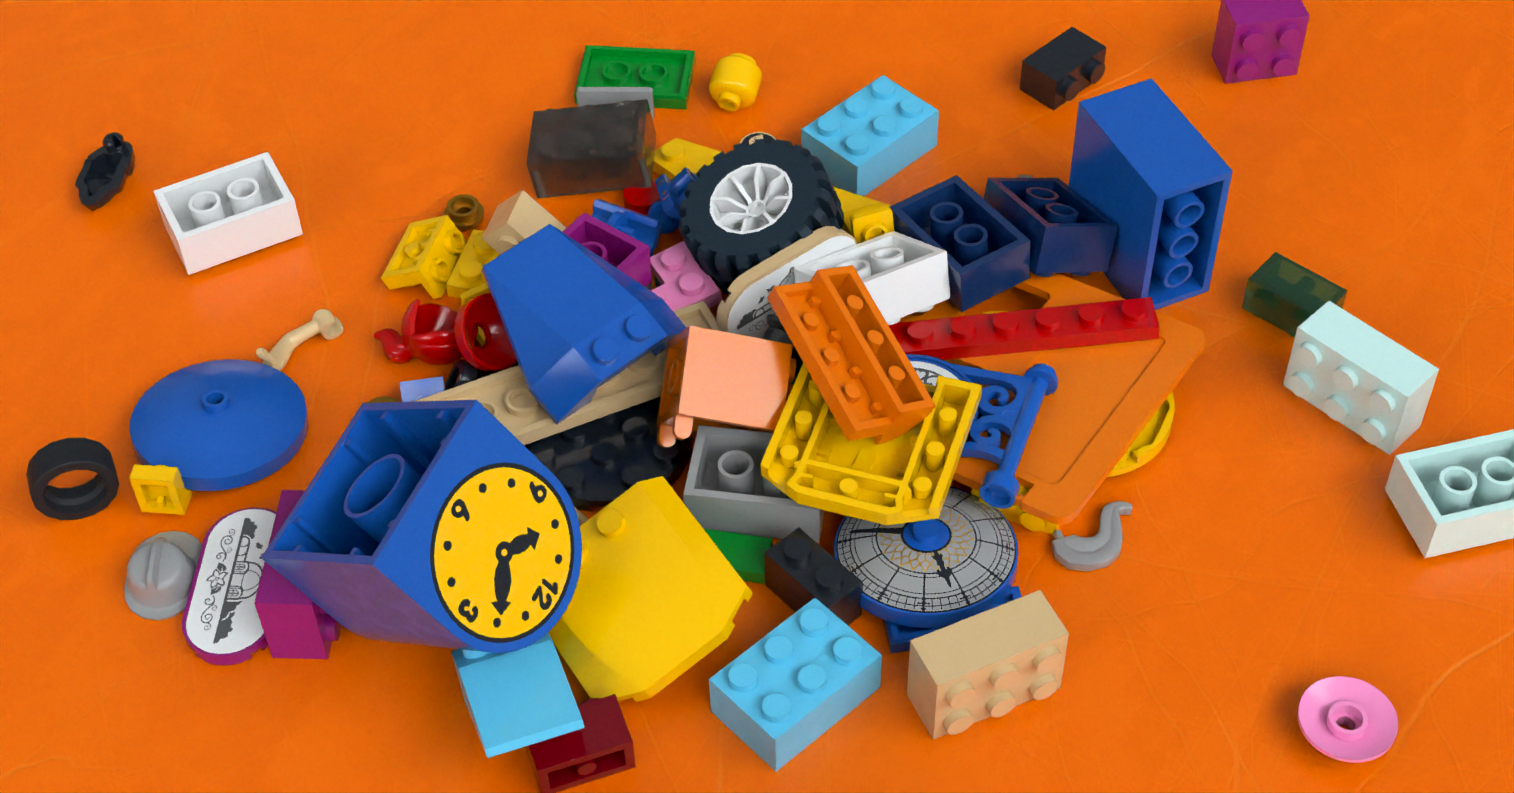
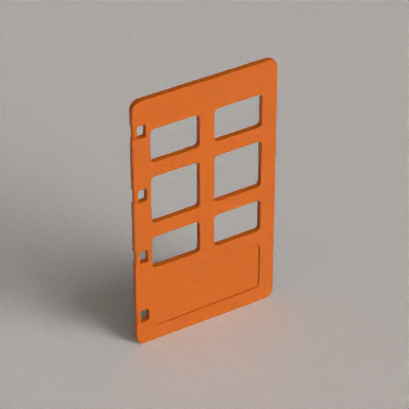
[660,187,1205,525]

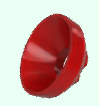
[454,293,517,371]

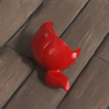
[374,299,478,365]

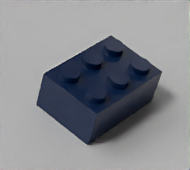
[890,175,1030,312]
[983,178,1118,277]

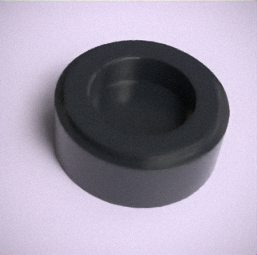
[445,360,478,390]

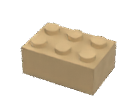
[907,590,1069,740]

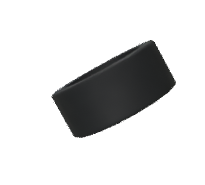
[26,438,119,520]

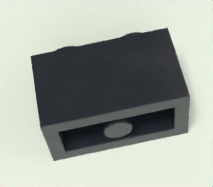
[1020,27,1106,111]
[764,527,863,625]

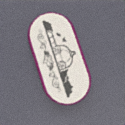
[182,508,276,665]

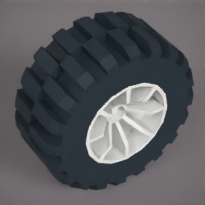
[679,139,844,295]

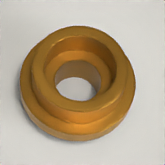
[444,194,484,231]

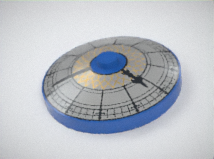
[834,486,1018,628]

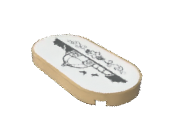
[717,226,858,339]

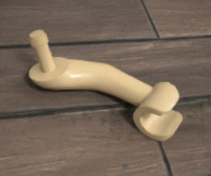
[256,309,344,371]

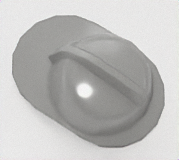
[124,531,202,621]

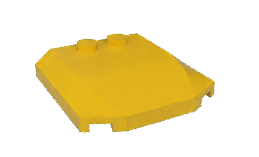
[760,363,982,525]
[548,476,753,702]

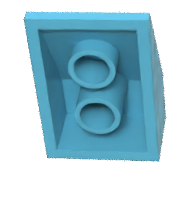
[451,633,584,758]

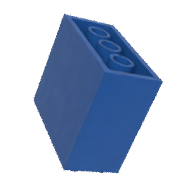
[1069,78,1233,310]

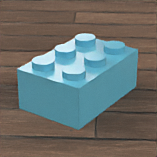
[801,75,939,196]
[709,598,882,772]

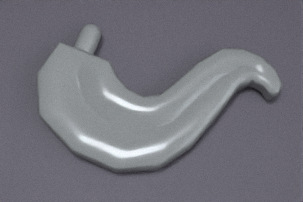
[1052,501,1133,571]

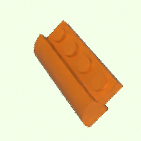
[767,265,936,445]

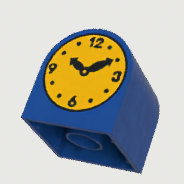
[261,400,582,653]

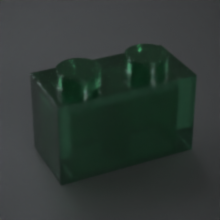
[1242,252,1348,337]

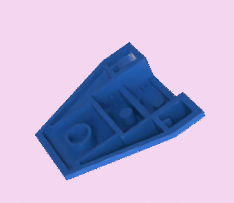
[482,224,687,425]

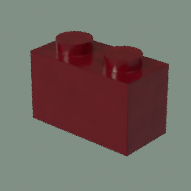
[525,694,636,793]

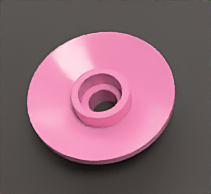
[1297,676,1398,763]

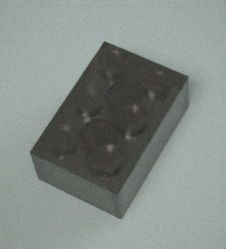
[526,99,656,198]

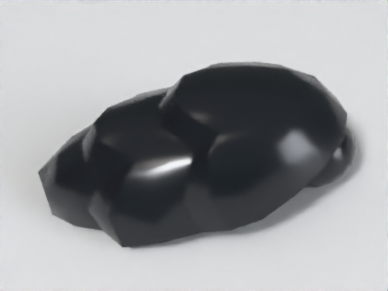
[75,132,135,211]

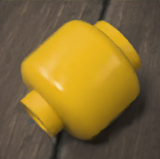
[709,53,762,112]

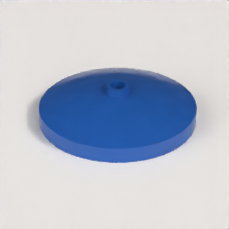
[130,359,308,491]

